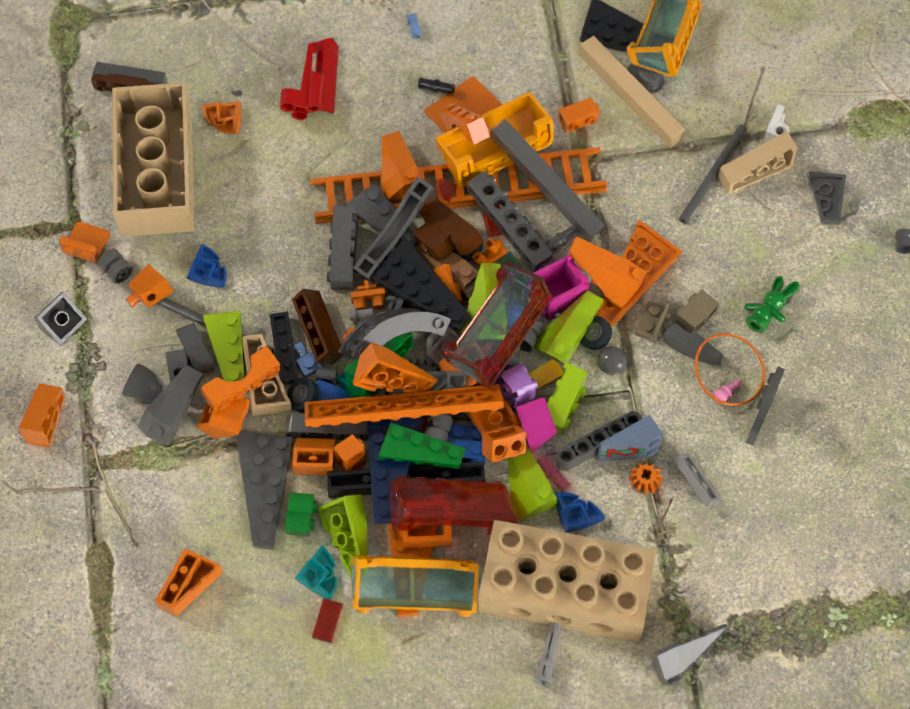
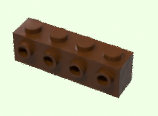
[291,289,343,364]

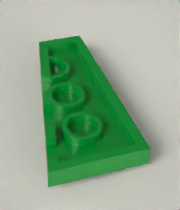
[378,423,466,469]

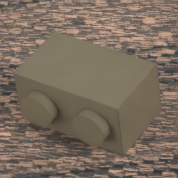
[675,290,719,334]

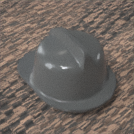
[628,59,664,93]

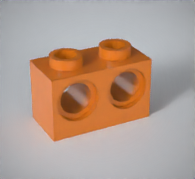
[482,424,526,462]
[333,434,366,471]

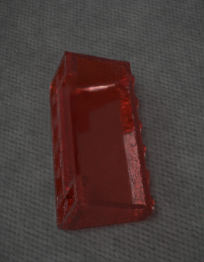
[389,476,518,535]

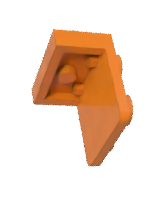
[59,221,111,263]

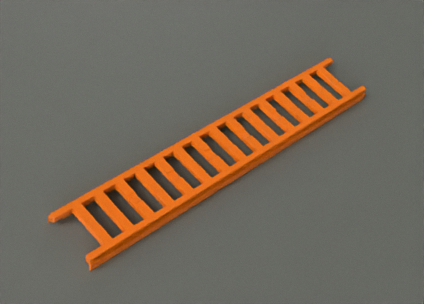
[310,147,607,224]

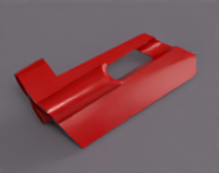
[279,37,339,120]

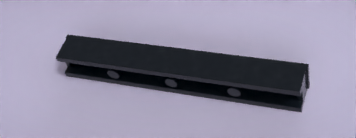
[327,461,486,498]

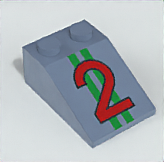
[597,415,663,461]

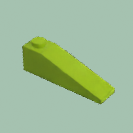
[462,263,507,340]
[534,290,604,365]
[507,444,557,522]
[318,494,368,578]

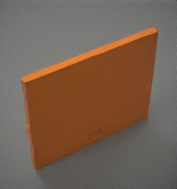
[424,76,502,133]

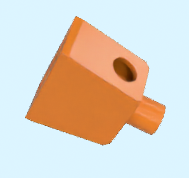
[125,264,174,308]

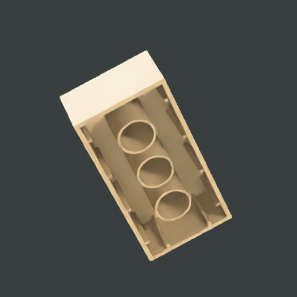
[112,82,195,237]

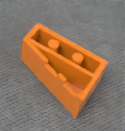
[18,383,65,448]
[155,549,223,617]

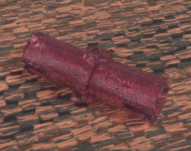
[537,454,571,492]

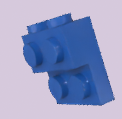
[447,424,486,466]

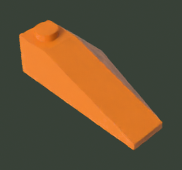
[382,131,422,201]
[568,237,646,309]
[353,343,437,393]

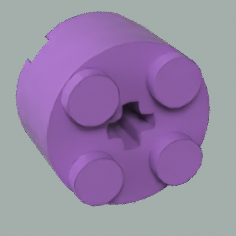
[495,363,538,410]

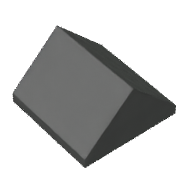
[35,291,87,345]

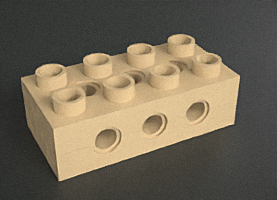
[478,520,656,643]

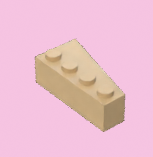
[718,131,798,194]
[242,334,291,416]

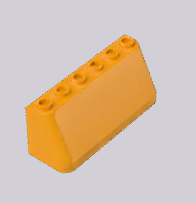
[435,92,554,187]

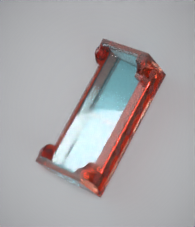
[441,262,552,389]

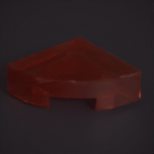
[439,178,457,202]

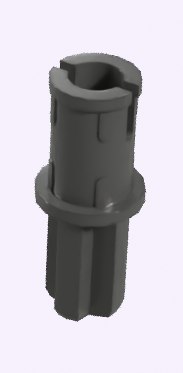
[545,226,579,251]

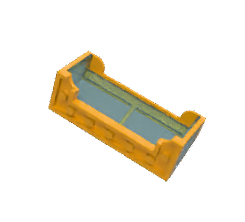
[627,0,702,76]
[351,555,479,617]

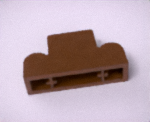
[413,198,484,261]

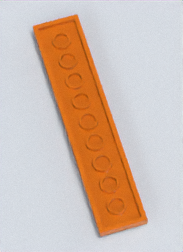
[305,384,504,428]

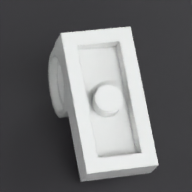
[763,104,790,143]

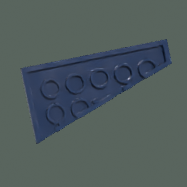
[367,416,424,525]

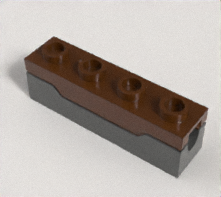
[91,62,168,92]

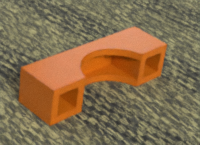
[439,103,490,144]
[201,346,280,412]

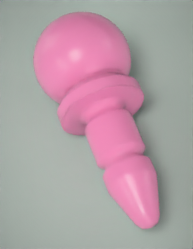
[713,379,743,404]

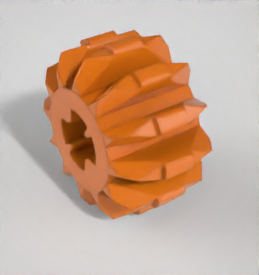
[629,461,663,495]

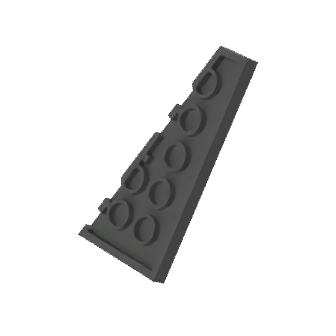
[236,431,293,550]

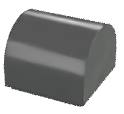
[316,367,337,386]

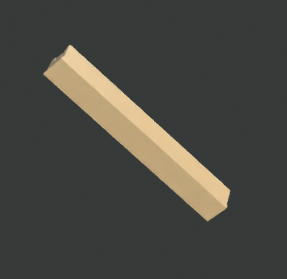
[578,36,685,149]

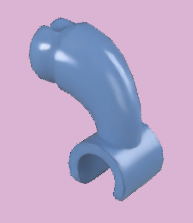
[406,14,421,39]

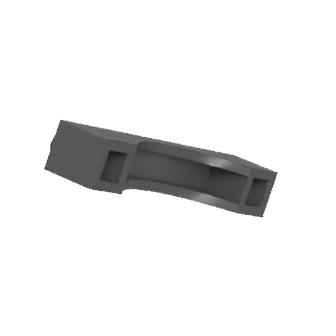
[353,177,434,282]

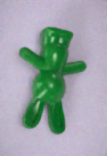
[744,276,800,333]

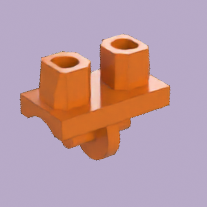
[472,238,508,269]
[350,279,385,309]

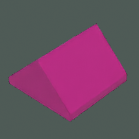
[516,398,557,451]

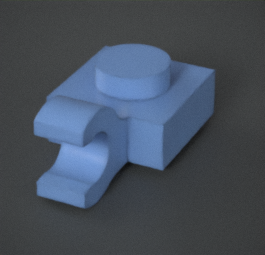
[294,342,322,378]

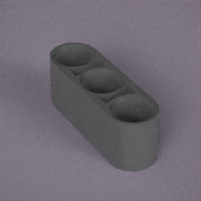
[176,322,214,374]

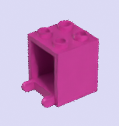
[529,254,589,321]

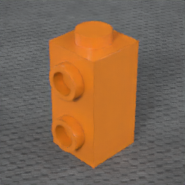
[558,97,600,133]

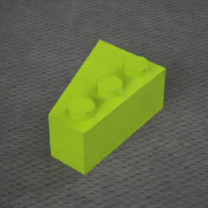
[547,362,587,435]

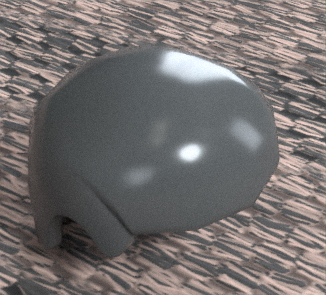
[597,346,628,376]

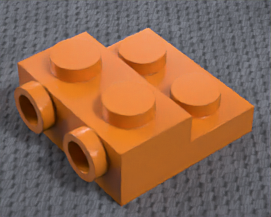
[467,396,522,435]

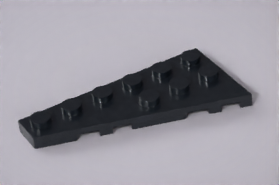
[579,0,686,65]
[370,238,472,333]

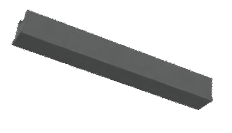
[489,119,605,242]

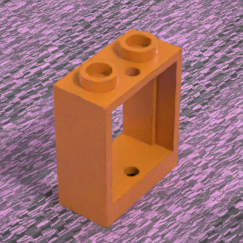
[398,502,452,548]

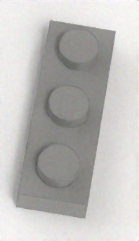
[673,453,721,507]

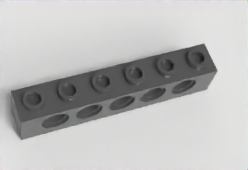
[467,171,553,272]

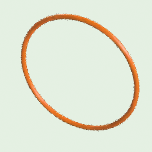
[695,333,765,406]

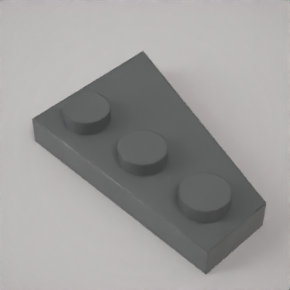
[809,171,846,225]

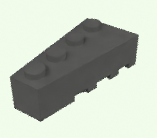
[327,206,358,290]

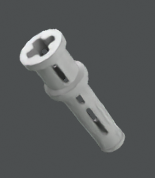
[534,622,562,686]

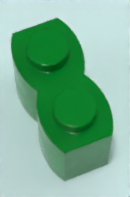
[285,492,318,537]

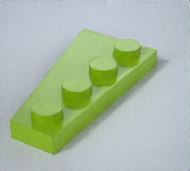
[203,311,245,382]

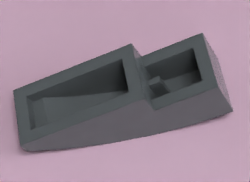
[663,323,723,365]

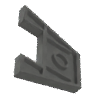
[746,367,785,446]

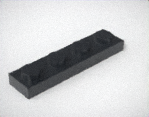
[269,311,299,385]

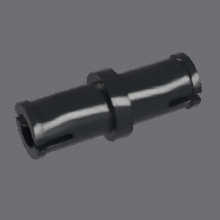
[418,77,455,95]

